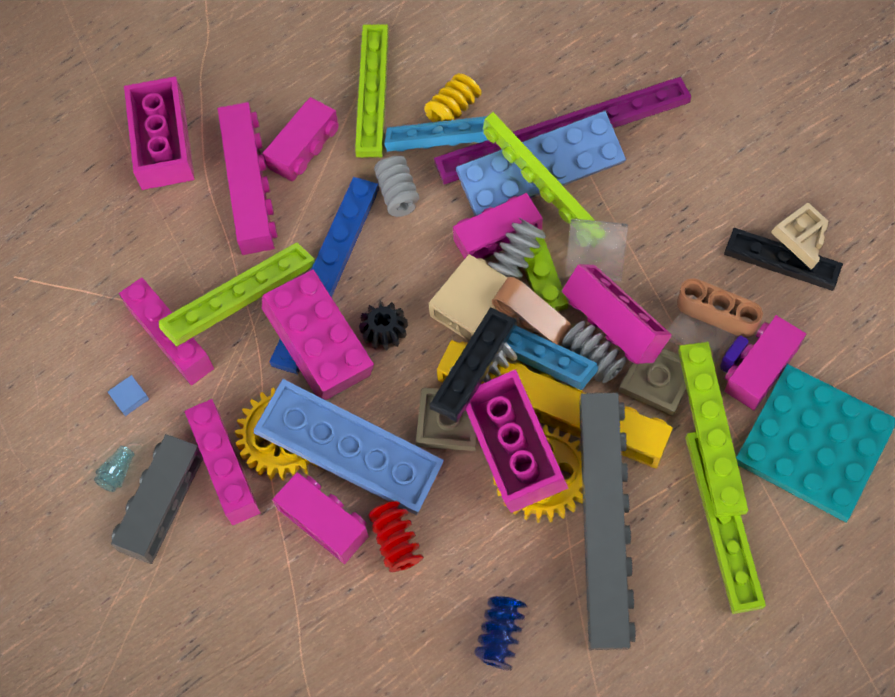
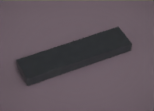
[724,228,843,291]
[429,307,517,422]

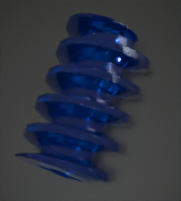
[474,596,528,670]

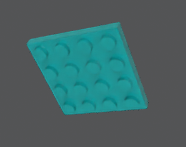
[736,364,895,522]

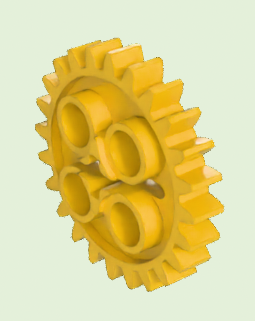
[235,387,318,481]
[493,425,583,523]

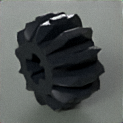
[359,301,408,351]

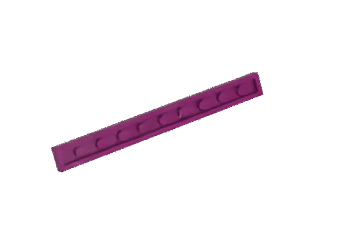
[434,77,692,185]

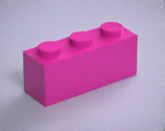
[263,97,339,182]
[453,193,543,259]
[724,315,807,411]
[272,472,369,565]

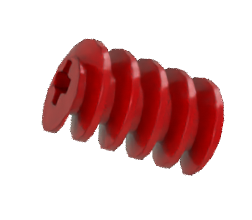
[368,501,424,572]

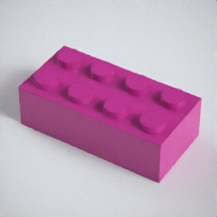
[124,76,195,190]
[262,269,374,400]
[466,369,568,513]

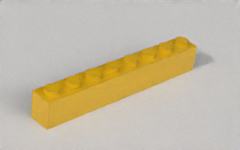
[437,340,673,469]

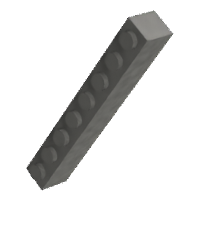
[579,393,636,650]

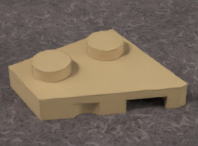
[771,203,829,269]

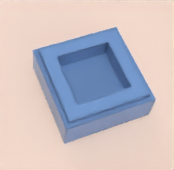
[107,375,150,416]

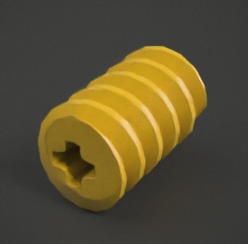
[425,73,482,122]

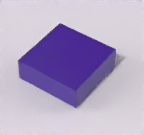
[720,335,749,373]

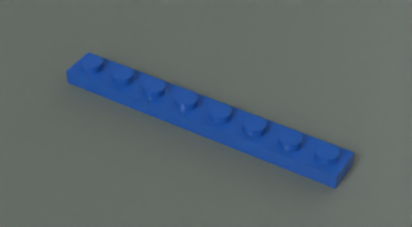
[269,177,379,375]

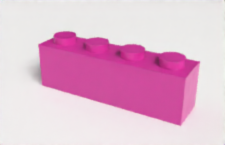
[561,264,672,364]
[118,277,214,386]
[184,399,261,526]

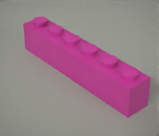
[217,102,278,255]

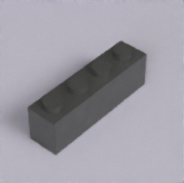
[111,434,203,565]

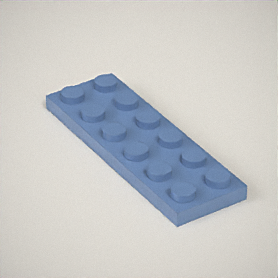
[456,111,626,216]
[254,379,444,516]

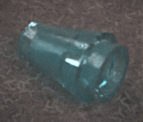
[94,446,135,492]

